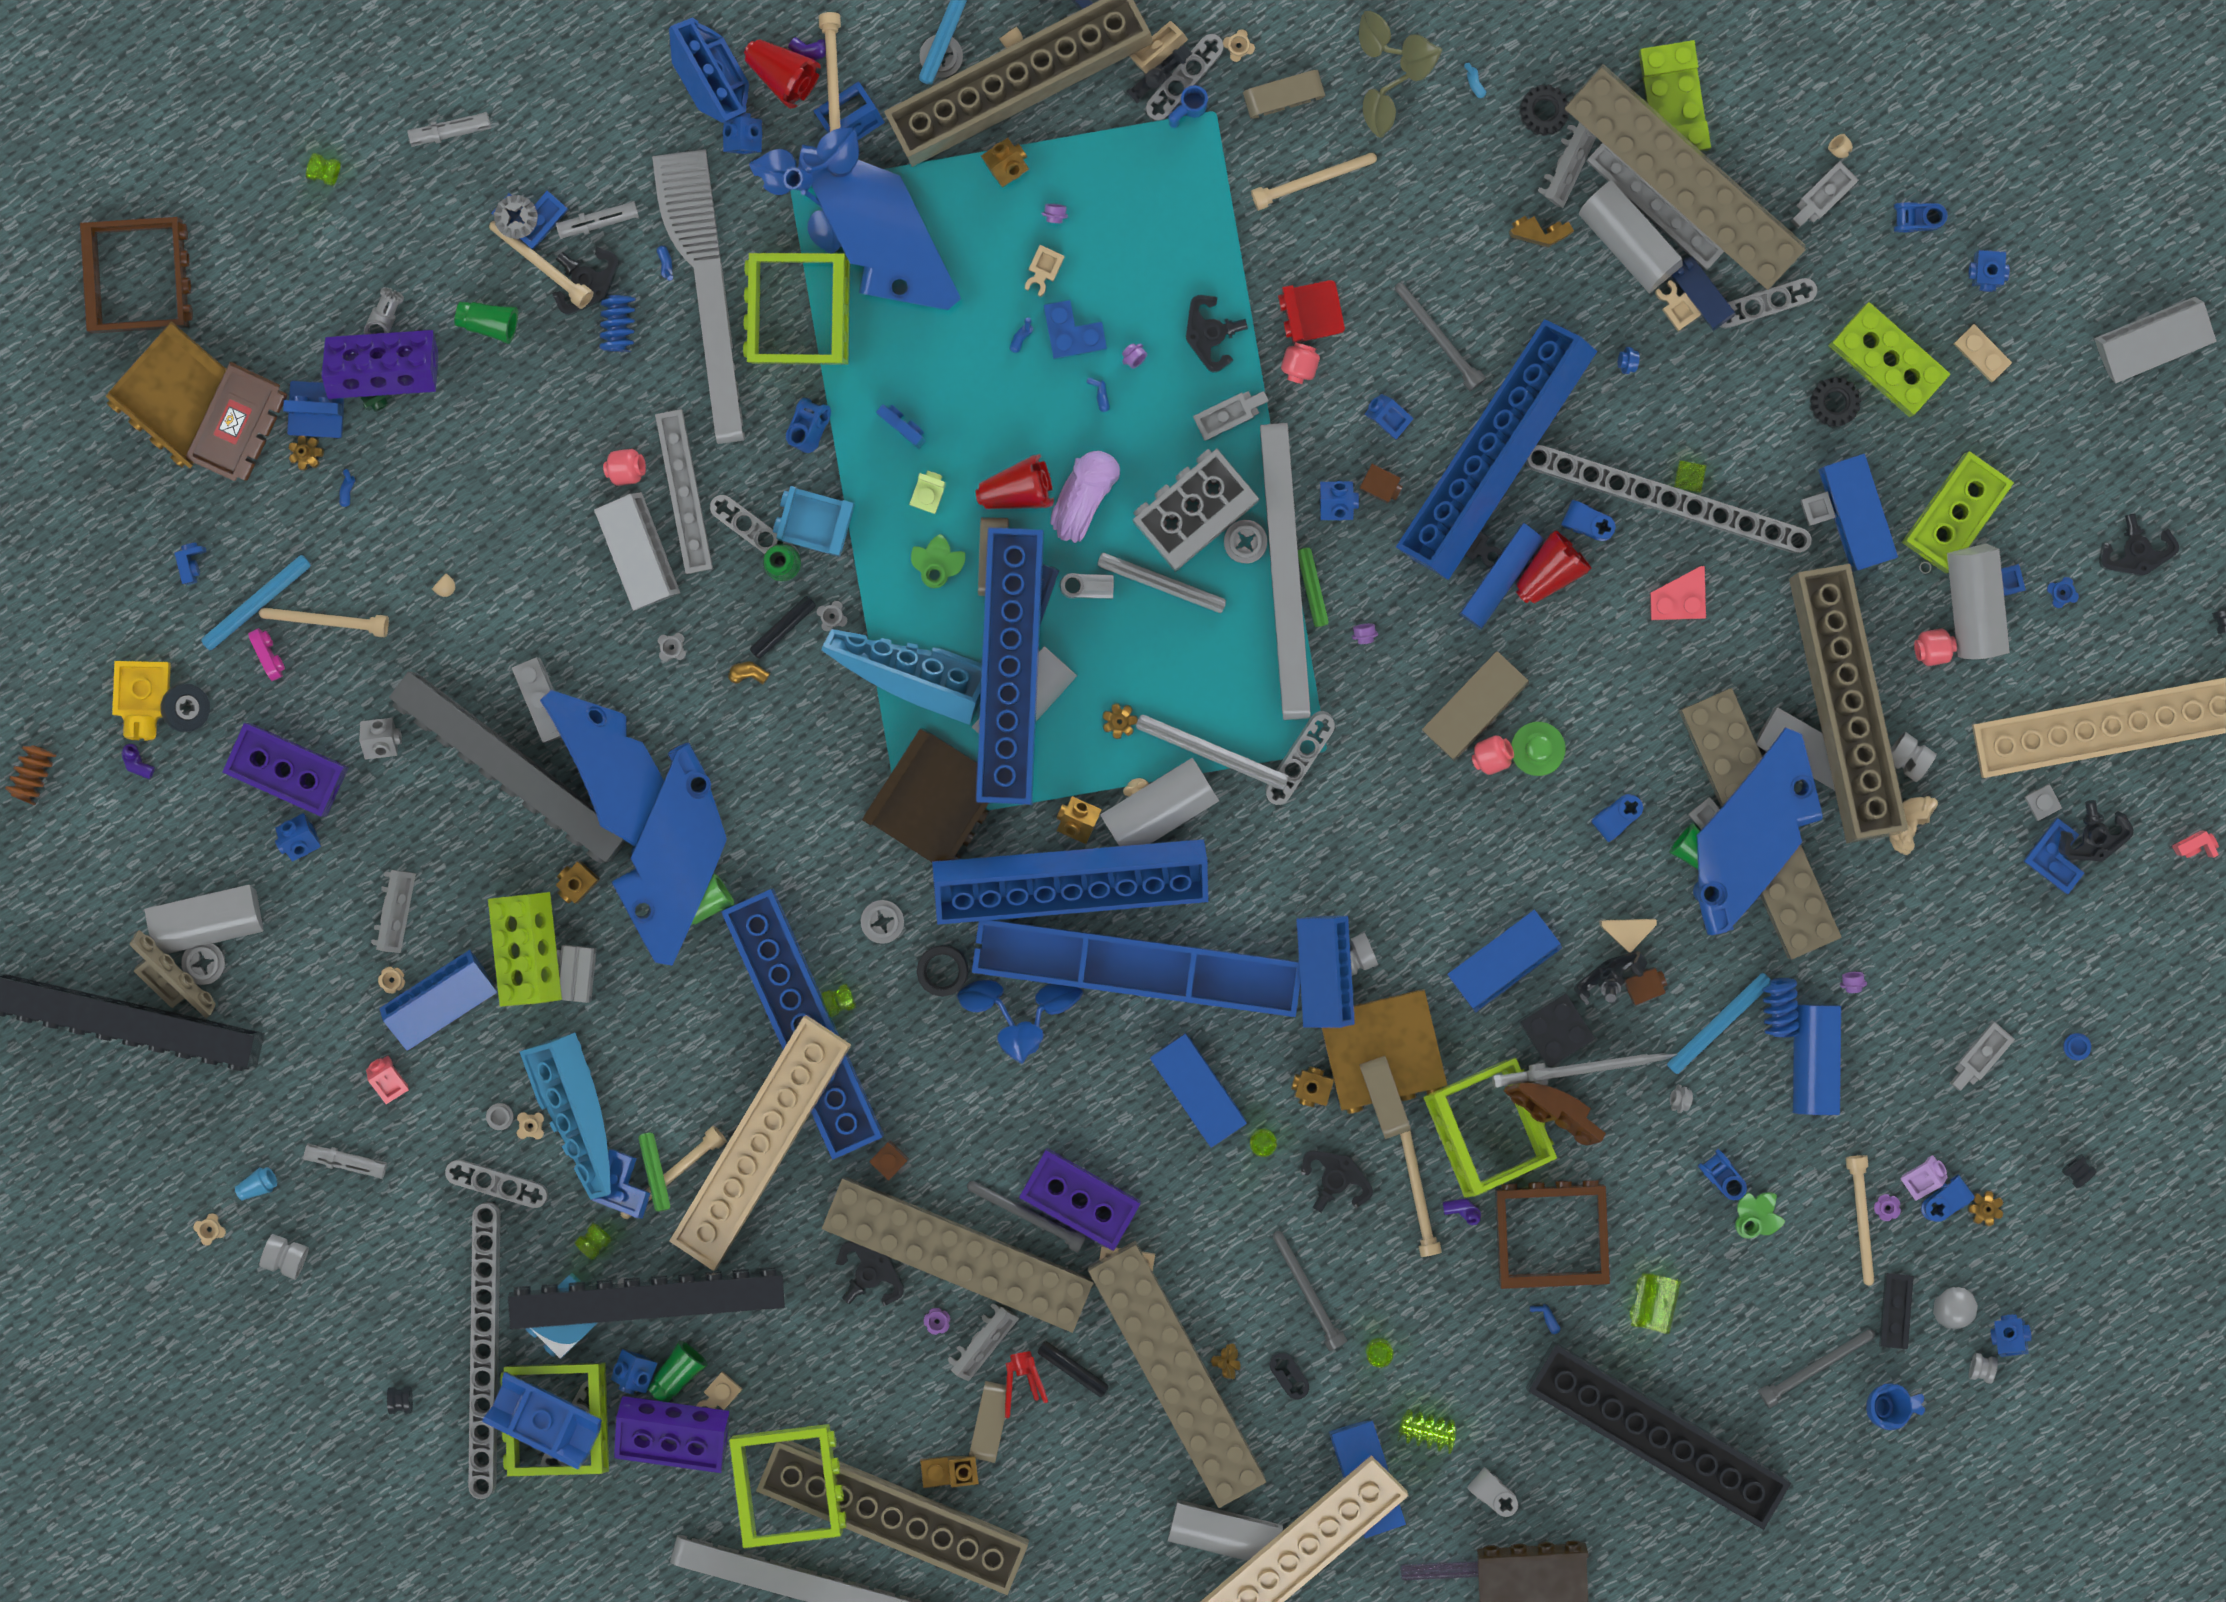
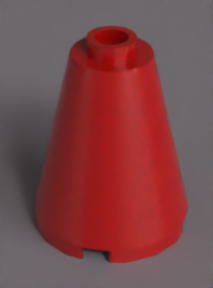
[744,39,821,109]
[975,454,1054,509]
[1516,530,1592,604]

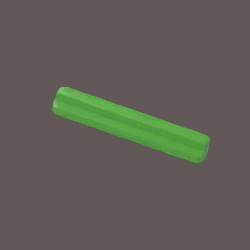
[1298,547,1329,627]
[638,1132,670,1212]

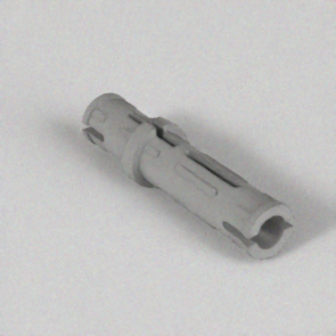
[408,112,491,147]
[556,201,639,239]
[303,1143,387,1179]

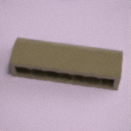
[1422,651,1529,761]

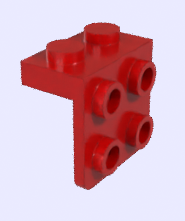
[1278,280,1345,344]

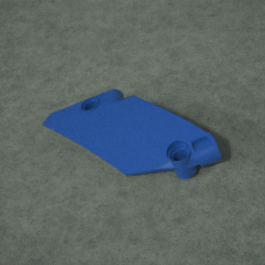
[798,145,961,310]
[540,690,664,853]
[1693,727,1823,935]
[612,742,727,965]

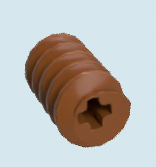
[5,745,57,805]

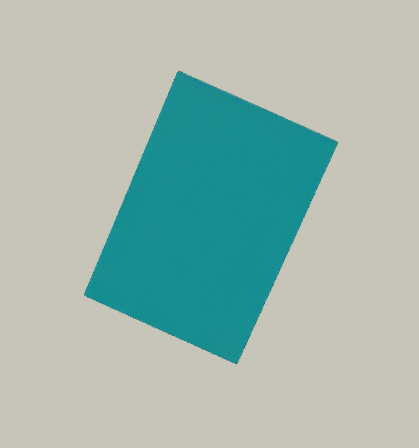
[790,111,1327,810]

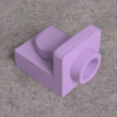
[1900,1155,1947,1201]

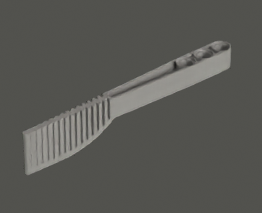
[652,149,745,444]

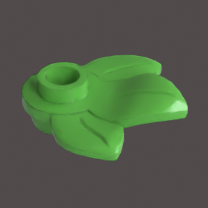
[911,534,966,588]
[1735,1192,1785,1238]

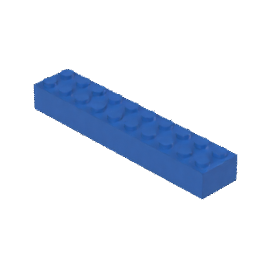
[1396,319,1597,580]
[976,528,1044,805]
[932,839,1208,925]
[721,888,884,1160]

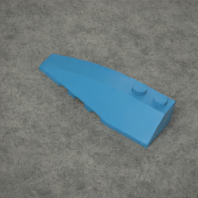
[822,629,982,725]
[520,1033,611,1200]

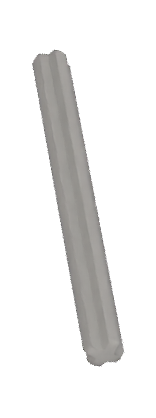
[1136,715,1289,790]

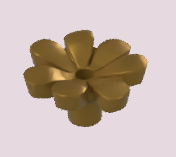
[289,436,324,471]
[1102,703,1138,739]
[1968,1191,2003,1226]
[1211,1343,1241,1379]

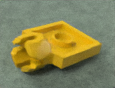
[112,661,171,741]

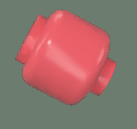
[1281,342,1320,384]
[603,449,646,486]
[1914,628,1957,666]
[1472,735,1514,775]

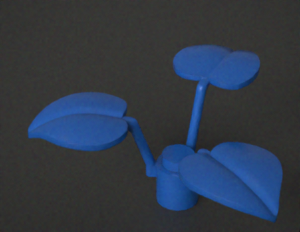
[749,127,859,254]
[956,980,1083,1063]

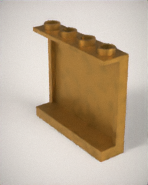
[106,322,226,468]
[1322,989,1447,1114]

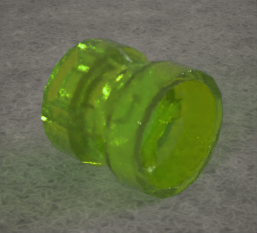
[306,153,341,187]
[821,983,856,1017]
[1250,1128,1277,1157]
[574,1222,612,1260]
[1365,1338,1393,1368]

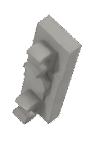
[1538,122,1596,208]
[371,870,416,953]
[948,1304,1019,1382]

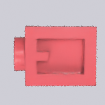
[2172,831,2219,858]
[366,1056,409,1104]

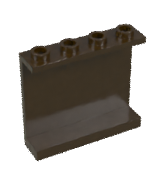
[862,727,990,862]
[1477,1540,1588,1602]

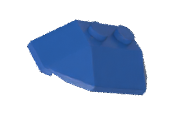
[669,17,749,123]

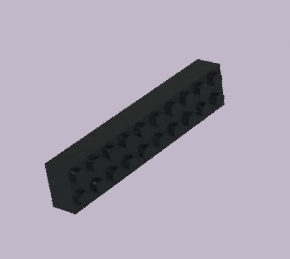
[0,973,265,1071]
[508,1267,785,1330]
[1526,1341,1791,1530]

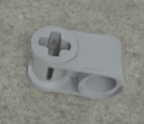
[1467,1467,1518,1517]

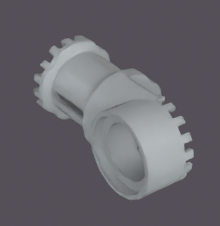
[364,287,404,334]

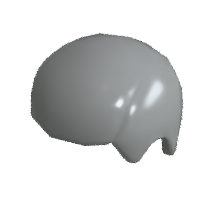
[1933,1287,1978,1329]

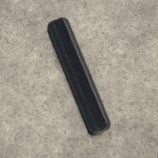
[750,596,816,659]
[1038,1341,1109,1397]

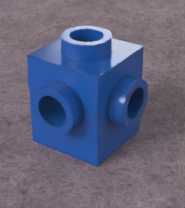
[723,113,762,154]
[1968,250,2010,292]
[1320,481,1359,520]
[275,813,321,862]
[1991,1315,2032,1357]
[611,1349,657,1394]

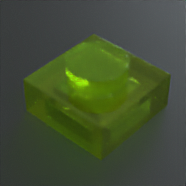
[1673,460,1706,493]

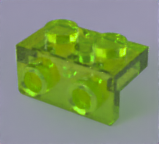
[1630,1273,1681,1334]

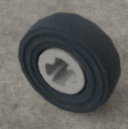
[160,684,210,732]

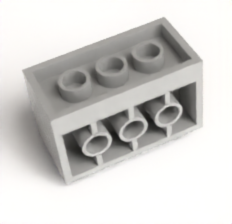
[1133,449,1259,572]

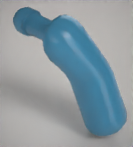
[1464,63,1486,98]

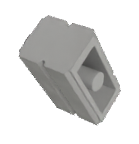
[557,945,597,1003]

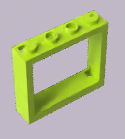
[743,253,850,365]
[1423,1058,1557,1198]
[500,1362,609,1476]
[729,1424,847,1548]

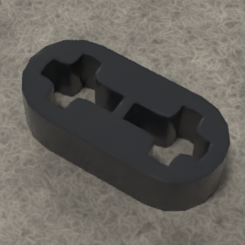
[1270,1352,1309,1400]

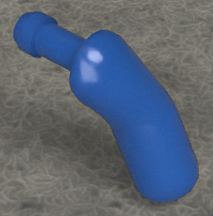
[656,246,673,281]
[1010,318,1033,353]
[1086,378,1110,412]
[339,469,355,507]
[1530,1303,1561,1334]

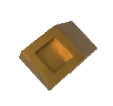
[1509,216,1574,247]
[920,1456,978,1488]

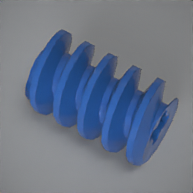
[599,295,636,352]
[1762,978,1799,1037]

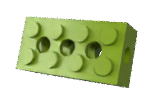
[1828,302,1950,417]
[1901,451,2014,573]
[488,892,562,1007]

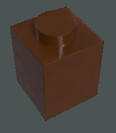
[1359,464,1403,504]
[1624,967,1667,1005]
[869,1140,909,1180]

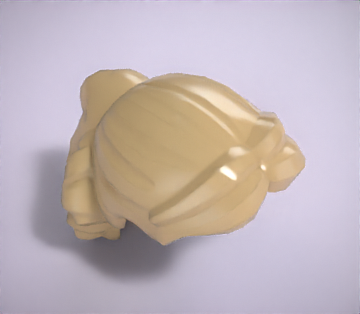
[1889,796,1938,855]

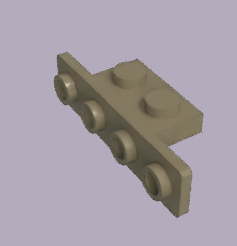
[130,930,216,1018]

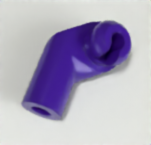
[788,37,826,60]
[121,743,155,780]
[1442,1199,1481,1225]

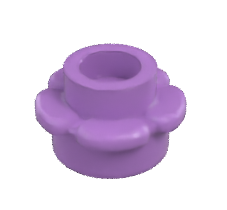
[1041,204,1068,223]
[1122,344,1147,369]
[1352,623,1378,644]
[1840,972,1867,993]
[1874,1194,1901,1221]
[924,1308,950,1335]

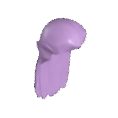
[1051,451,1120,543]

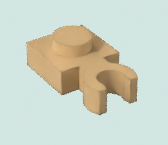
[1025,245,1065,297]
[1655,280,1701,331]
[696,1371,742,1410]

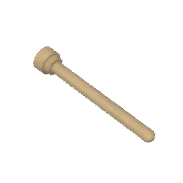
[819,12,841,132]
[1251,153,1377,211]
[489,221,594,309]
[259,608,389,637]
[621,1125,727,1219]
[1400,1131,1442,1257]
[1846,1155,1874,1286]

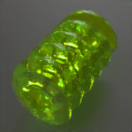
[1397,1409,1457,1454]

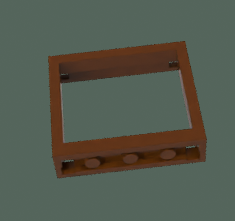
[80,217,193,334]
[1495,1180,1610,1289]

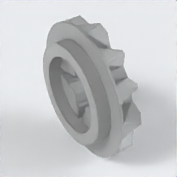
[920,35,963,78]
[494,195,538,239]
[1224,520,1267,564]
[861,900,904,943]
[181,944,225,985]

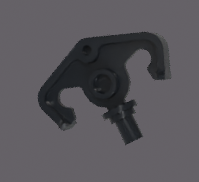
[1126,43,1193,104]
[552,247,619,315]
[1186,295,1248,373]
[2099,513,2179,576]
[2058,800,2134,862]
[1574,951,1647,1005]
[1300,1150,1373,1213]
[835,1241,904,1306]

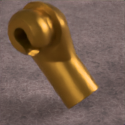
[728,661,770,685]

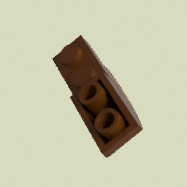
[1503,1083,1606,1146]

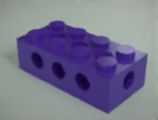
[322,330,438,399]
[222,723,349,817]
[1019,1148,1141,1251]
[614,1396,730,1473]

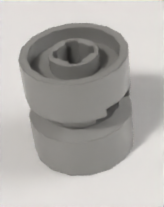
[1891,732,1937,782]
[1350,933,1378,976]
[259,1234,309,1280]

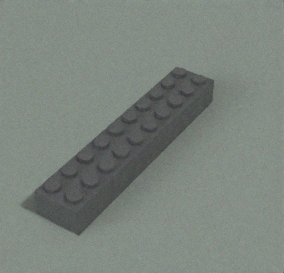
[389,671,627,863]

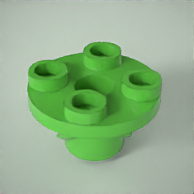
[1511,722,1565,776]

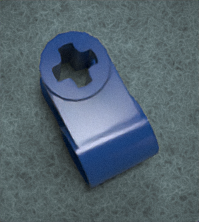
[1894,202,1948,233]
[786,397,831,453]
[1561,500,1615,541]
[1591,794,1643,842]
[1698,1149,1747,1200]
[1921,1175,1975,1222]

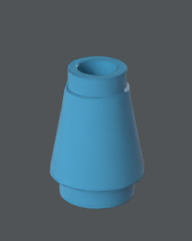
[235,1167,277,1201]

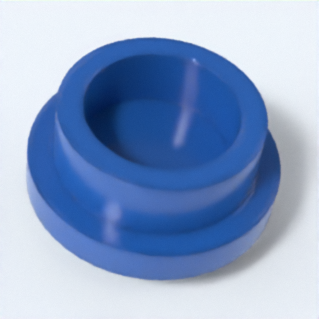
[1617,347,1639,374]
[2063,1033,2091,1061]

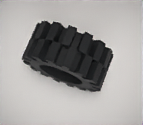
[1520,84,1570,136]
[1810,377,1861,427]

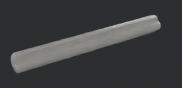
[1098,553,1226,613]

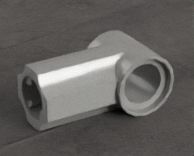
[1060,573,1114,599]

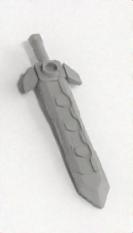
[1492,1053,1677,1088]

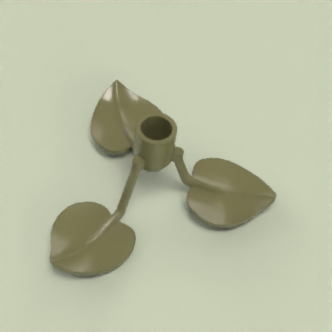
[1359,11,1442,138]

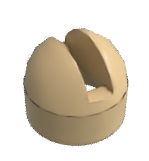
[999,26,1023,48]
[1828,134,1852,158]
[432,573,455,597]

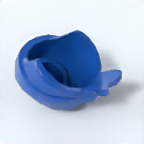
[1866,1384,1925,1430]

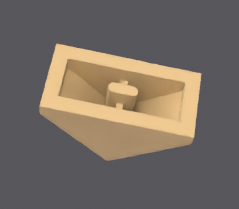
[1600,919,1657,953]

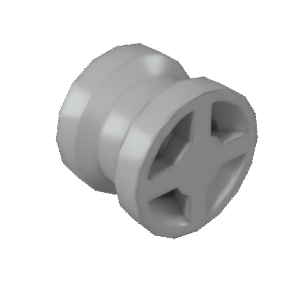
[1969,1352,1998,1384]

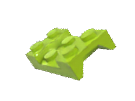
[1639,40,1711,151]

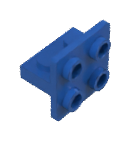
[283,381,344,438]

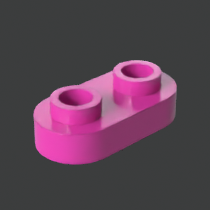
[248,628,285,681]

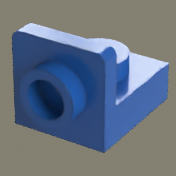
[1365,394,1413,439]
[174,543,206,585]

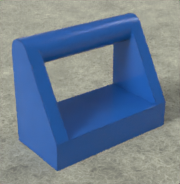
[813,81,885,140]

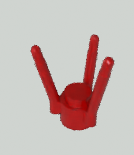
[1005,1351,1048,1419]

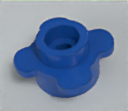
[2047,577,2079,608]

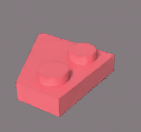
[1650,566,1706,620]

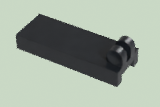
[1879,1273,1914,1349]

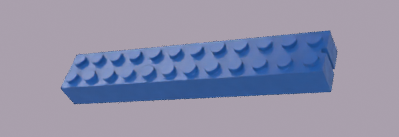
[972,920,1300,1017]

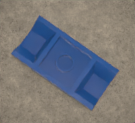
[482,1372,602,1469]

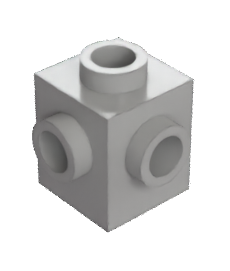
[359,718,402,760]

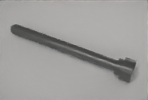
[1395,283,1486,391]
[967,1181,1087,1253]
[1273,1231,1348,1351]
[1758,1329,1875,1409]

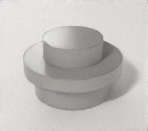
[486,1103,514,1130]

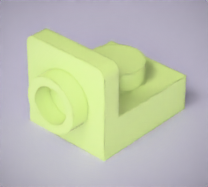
[909,471,946,514]

